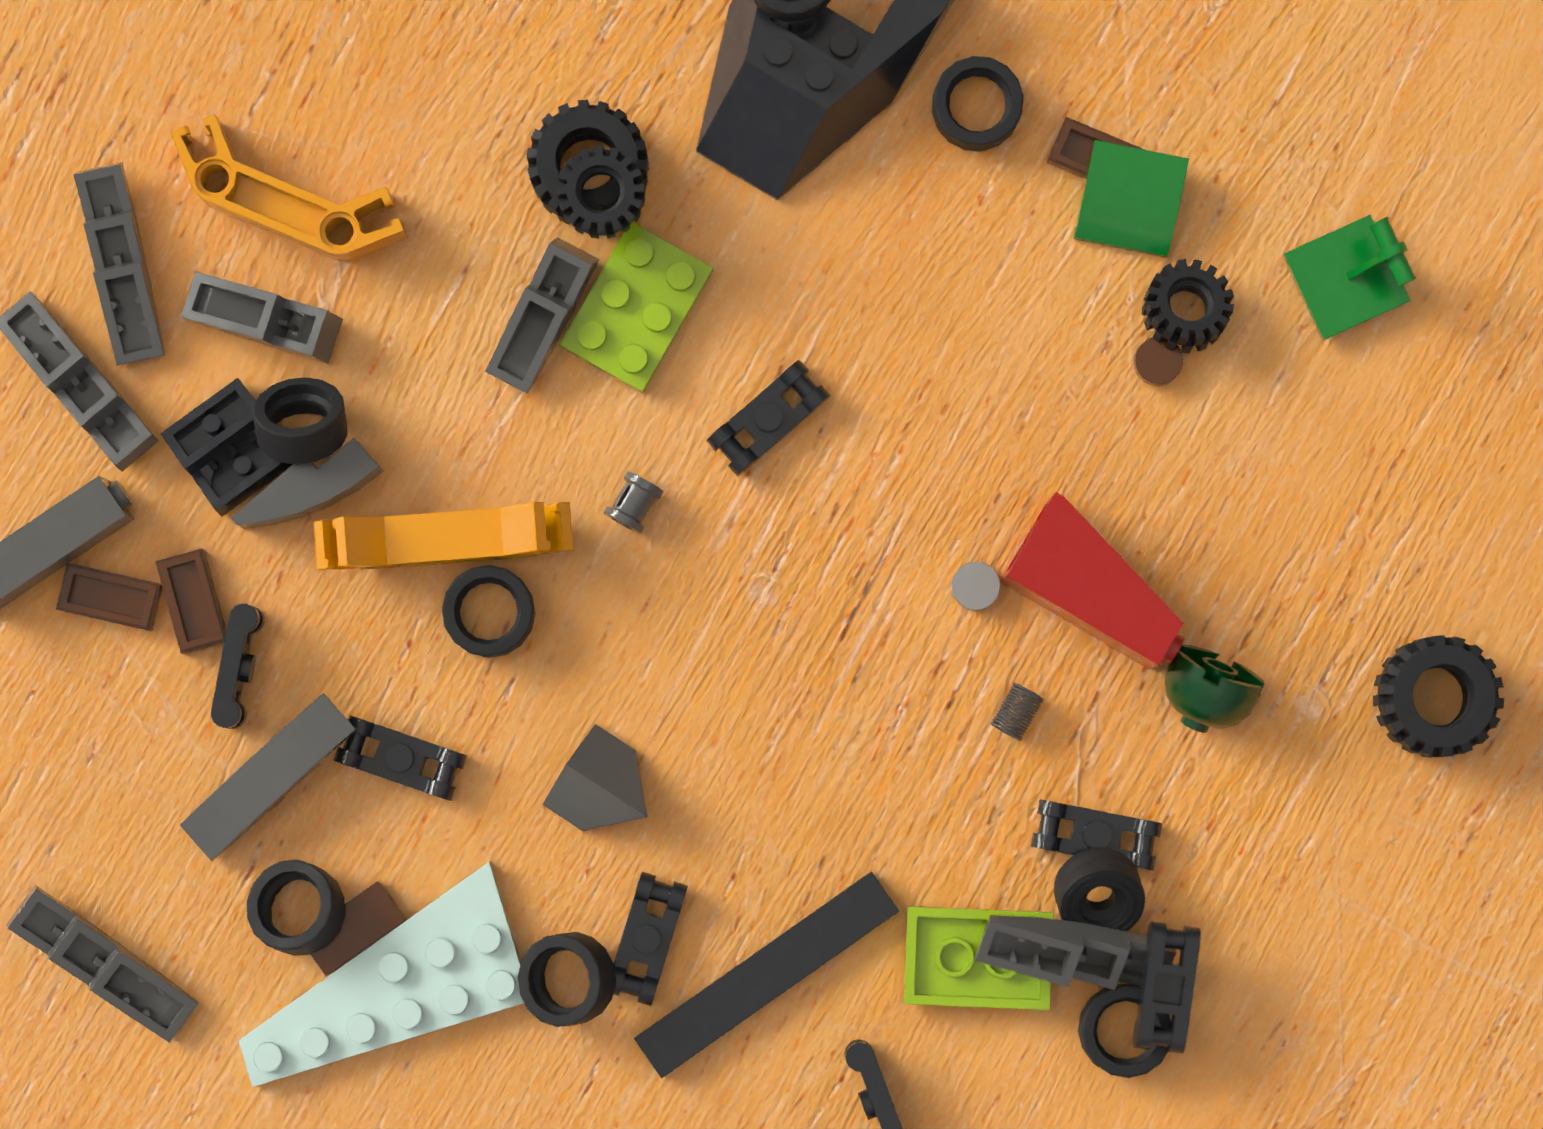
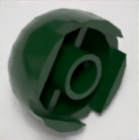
[1165,644,1264,733]

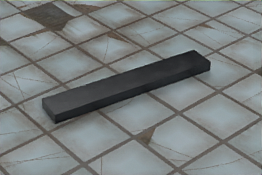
[634,871,899,1079]

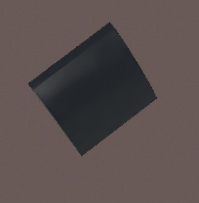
[161,378,293,517]

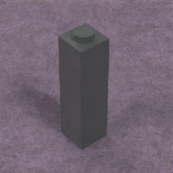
[0,476,134,609]

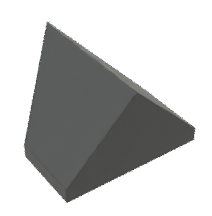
[542,724,647,831]

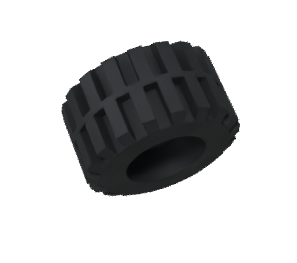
[527,100,649,224]
[1373,635,1505,758]

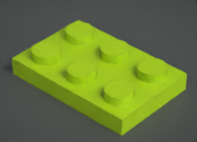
[559,222,714,394]
[904,906,1053,1010]

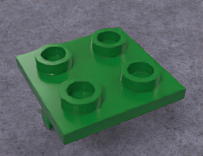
[1283,215,1416,341]

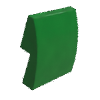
[1074,140,1189,258]

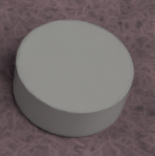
[951,562,1000,611]

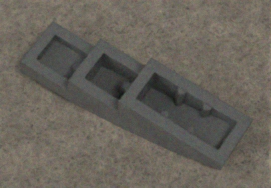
[73,162,165,366]
[0,291,159,472]
[180,693,356,861]
[7,885,198,1043]
[975,915,1176,990]

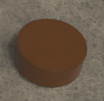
[1134,337,1183,386]

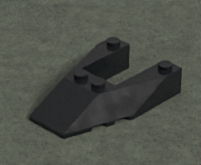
[696,0,955,201]

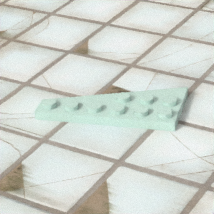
[238,861,524,1087]

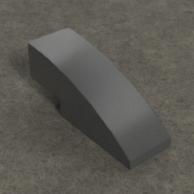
[485,237,600,394]
[181,272,343,364]
[231,438,384,529]

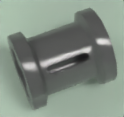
[603,471,664,534]

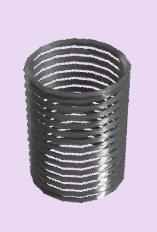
[991,683,1044,741]

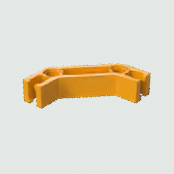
[170,114,408,262]
[314,502,573,570]

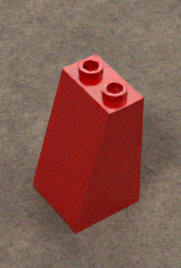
[1000,492,1184,669]

